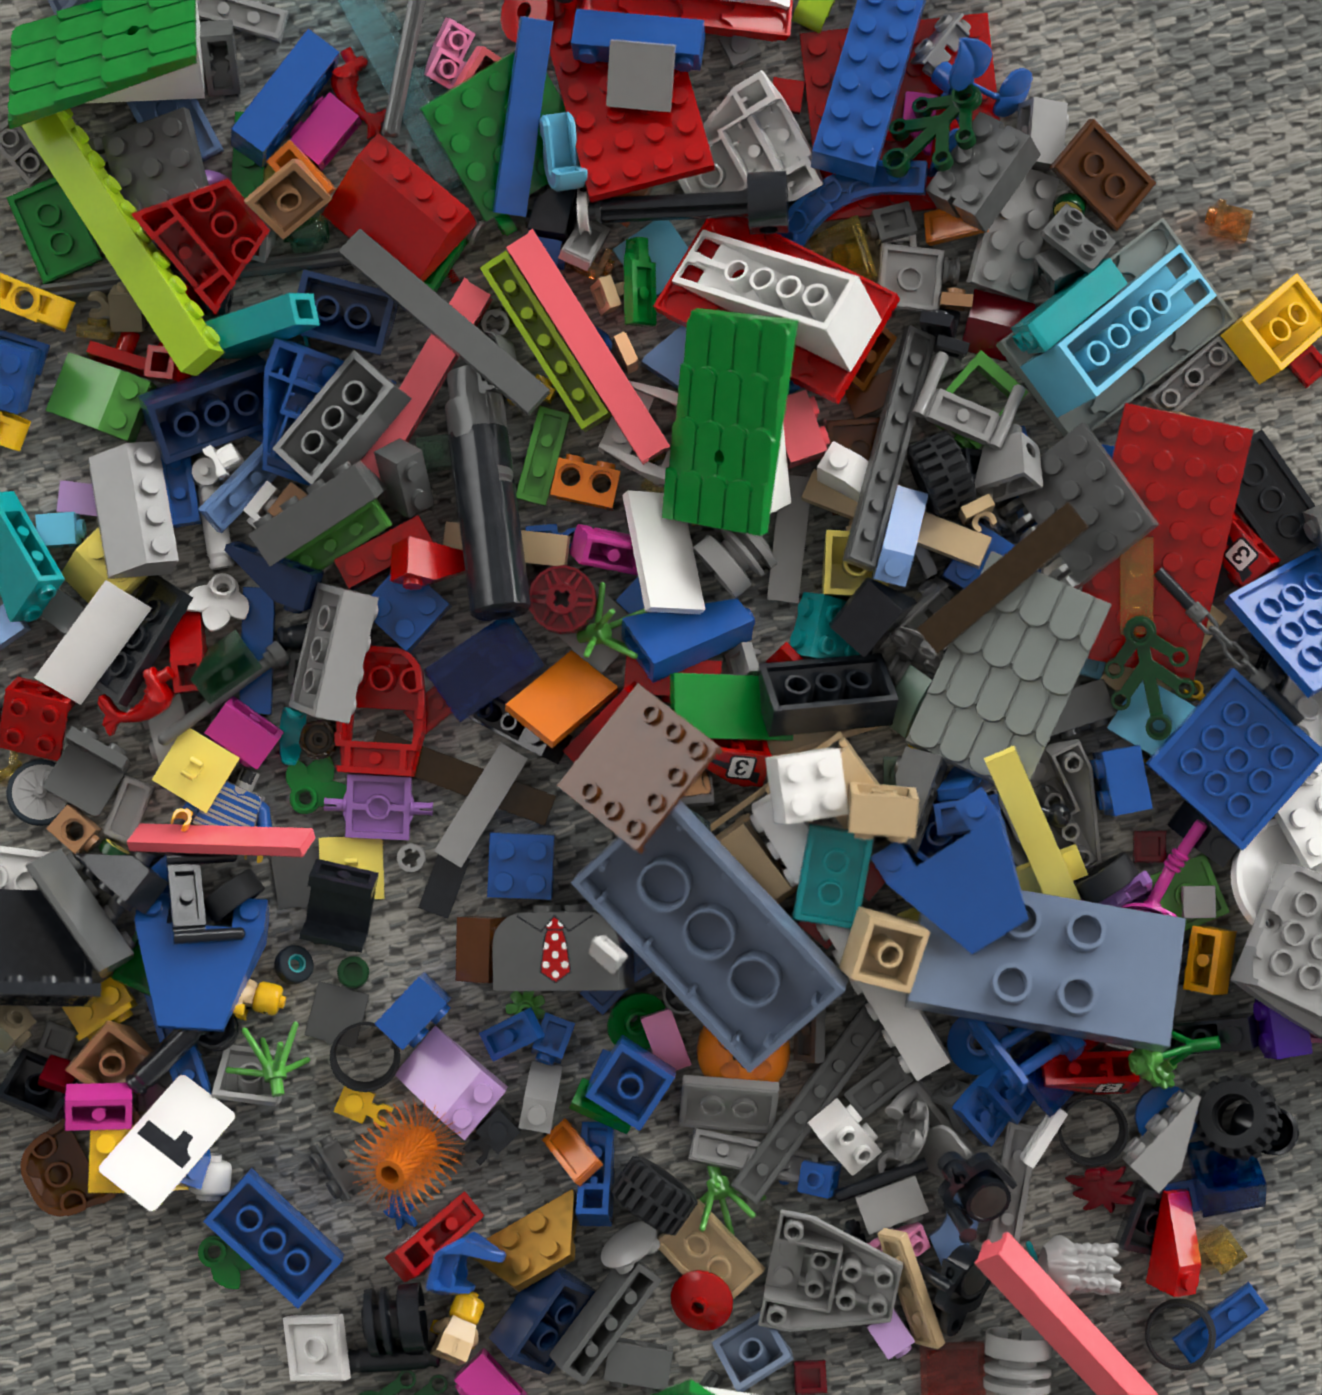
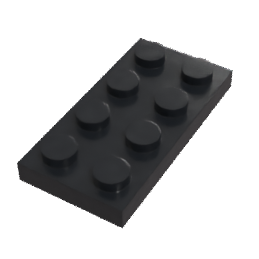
[1235,429,1316,568]
[95,575,193,707]

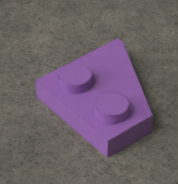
[1099,870,1153,907]

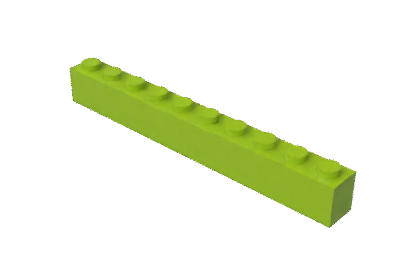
[21,108,225,376]

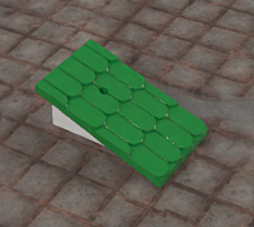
[8,0,205,129]
[662,308,798,536]

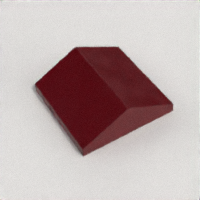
[962,289,1036,362]

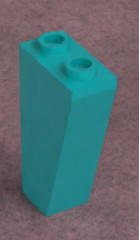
[1010,257,1128,354]
[205,293,320,359]
[0,491,65,622]

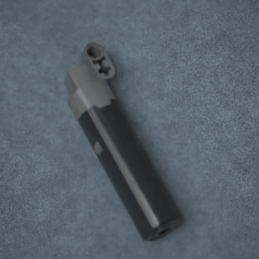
[445,331,531,621]

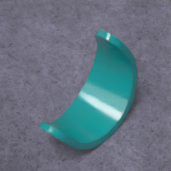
[279,707,307,765]

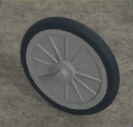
[6,759,70,826]

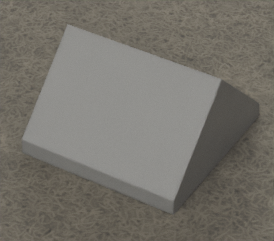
[212,1045,287,1106]

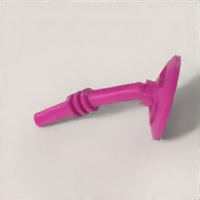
[1121,819,1208,917]

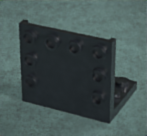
[0,889,101,1007]

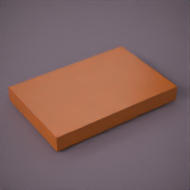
[505,650,618,748]

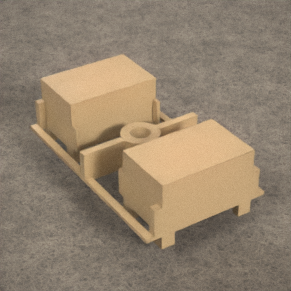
[706,731,880,904]

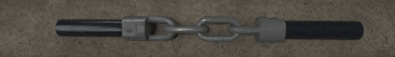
[1153,567,1305,726]

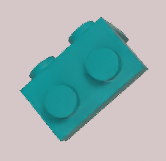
[790,592,860,659]

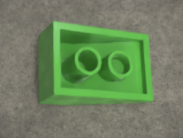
[45,352,157,443]

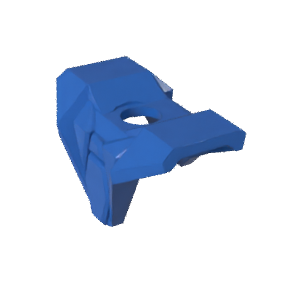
[426,1231,506,1295]

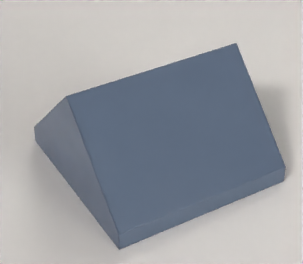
[711,1312,794,1392]

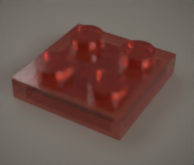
[919,1341,986,1395]

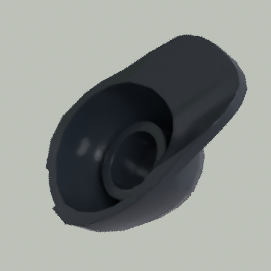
[1230,1103,1299,1156]

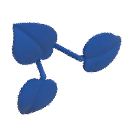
[927,38,1033,177]

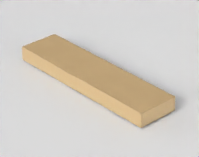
[443,521,571,566]
[877,1228,945,1349]

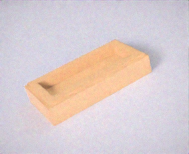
[614,332,639,374]

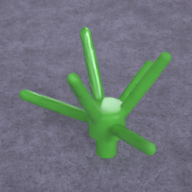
[577,582,647,659]
[225,1021,311,1097]
[699,1165,766,1236]

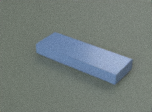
[198,443,278,533]

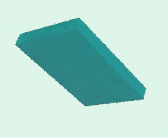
[792,823,874,929]

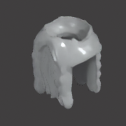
[1038,1235,1121,1296]

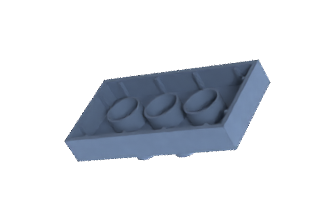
[571,800,849,1073]
[905,890,1186,1053]

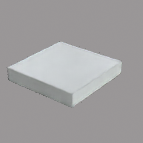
[283,1314,351,1382]

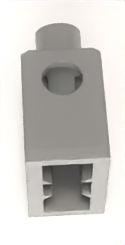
[974,424,1043,503]

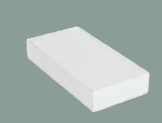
[1020,1104,1068,1169]

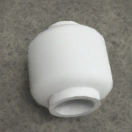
[189,1153,232,1201]

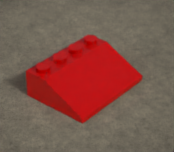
[322,133,477,282]

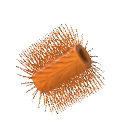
[347,1099,464,1217]

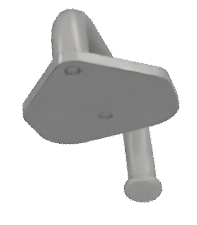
[885,1080,974,1178]

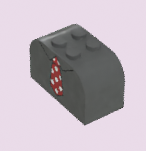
[492,904,635,991]

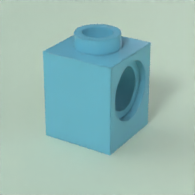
[35,512,87,548]

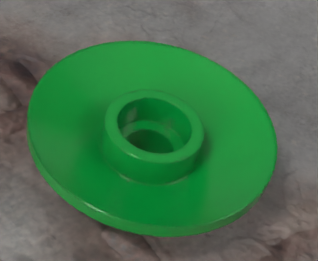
[607,992,665,1050]

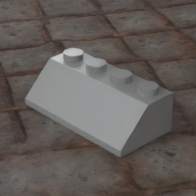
[88,441,179,579]
[289,582,378,723]

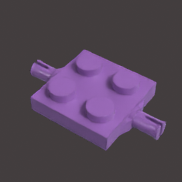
[324,773,433,840]

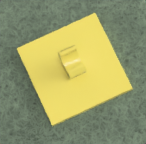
[152,728,240,813]
[319,837,385,899]

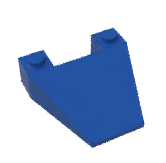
[871,787,1028,955]
[134,893,270,1032]

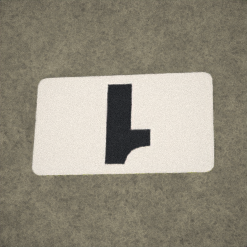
[99,1075,235,1211]

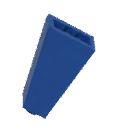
[621,598,755,683]

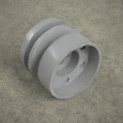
[693,529,777,599]
[983,1327,1053,1395]

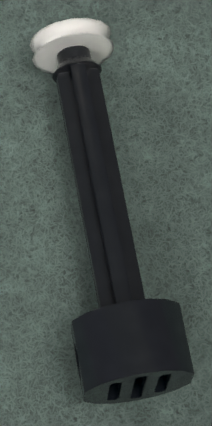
[575,171,789,235]

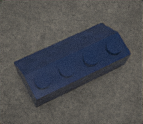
[138,354,266,464]

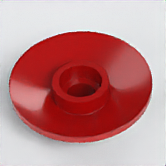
[671,1270,733,1331]

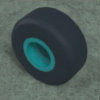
[274,945,314,985]

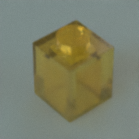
[1198,1224,1248,1275]

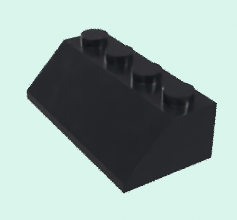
[758,653,899,737]

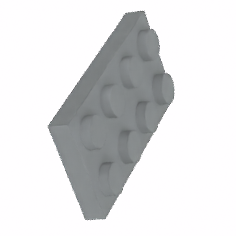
[966,169,1060,301]

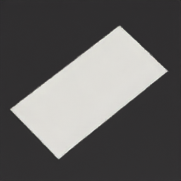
[34,580,152,705]

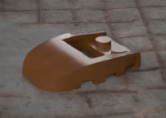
[20,1101,141,1217]

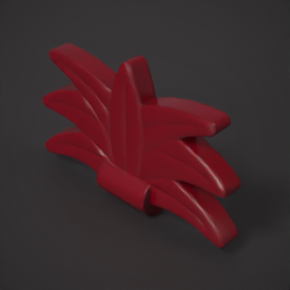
[1065,1166,1136,1213]

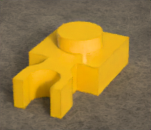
[333,1086,394,1128]

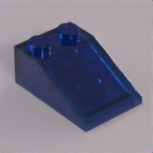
[424,618,544,723]

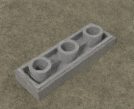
[1146,335,1239,412]

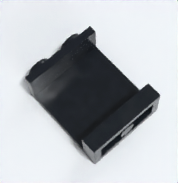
[299,859,379,953]

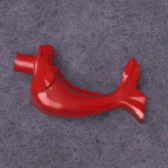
[331,47,387,140]
[97,666,175,737]

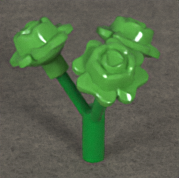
[1128,1027,1221,1090]

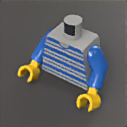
[170,767,272,863]

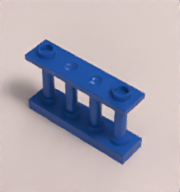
[959,1017,1086,1096]

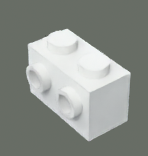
[808,1098,882,1176]

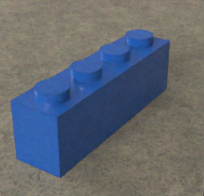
[571,9,705,72]

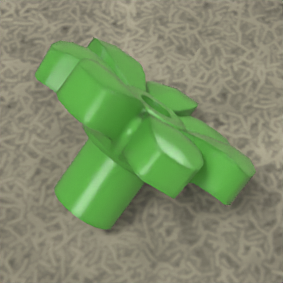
[505,991,545,1020]

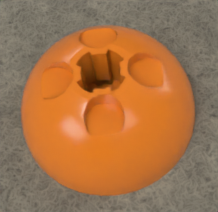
[697,1025,790,1082]

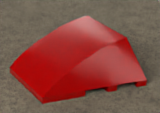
[131,178,270,315]

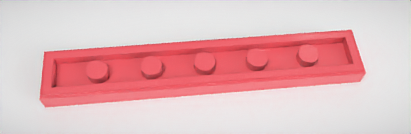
[126,823,315,857]

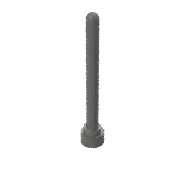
[158,641,291,745]

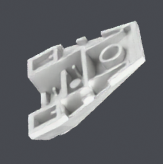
[678,70,824,201]

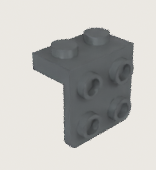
[1041,203,1116,273]
[44,726,131,817]

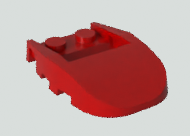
[334,646,426,777]

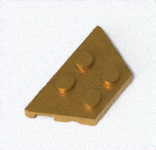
[469,1189,577,1292]

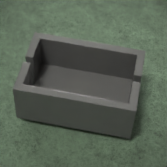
[925,112,1041,233]

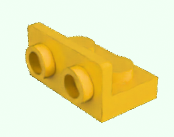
[62,976,138,1041]

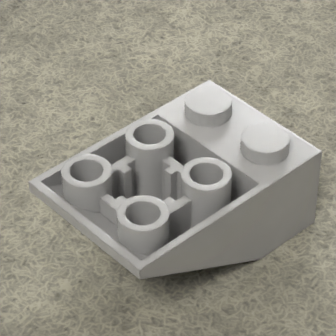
[1122,1088,1200,1193]

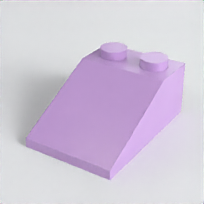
[395,1025,508,1140]

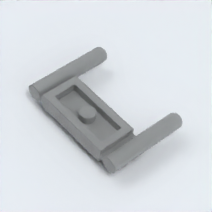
[912,352,1025,450]

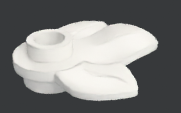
[187,573,249,632]

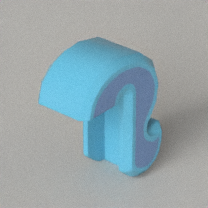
[539,112,588,192]

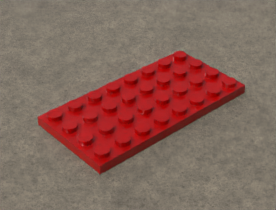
[550,0,715,203]
[1081,403,1254,681]

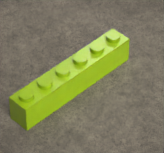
[480,251,612,433]

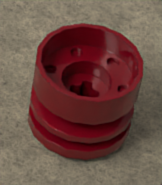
[529,565,597,635]

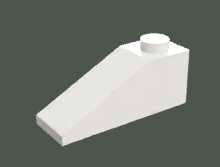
[817,441,900,502]

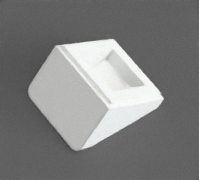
[589,935,628,974]

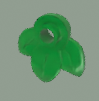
[286,757,347,814]
[198,1235,253,1289]

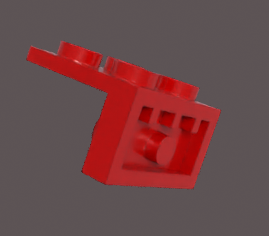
[0,676,76,761]

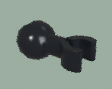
[1041,803,1071,828]

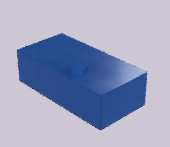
[231,29,340,168]
[203,1168,345,1309]

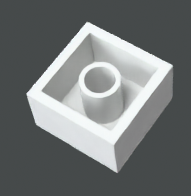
[765,748,849,824]

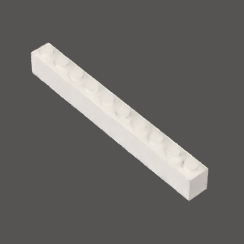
[750,794,950,1081]

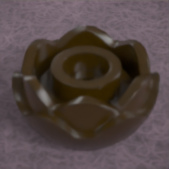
[299,720,338,760]

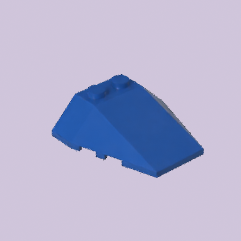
[262,338,397,486]

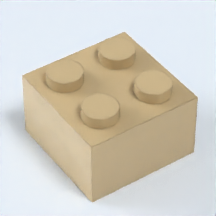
[847,782,919,842]
[839,906,930,994]

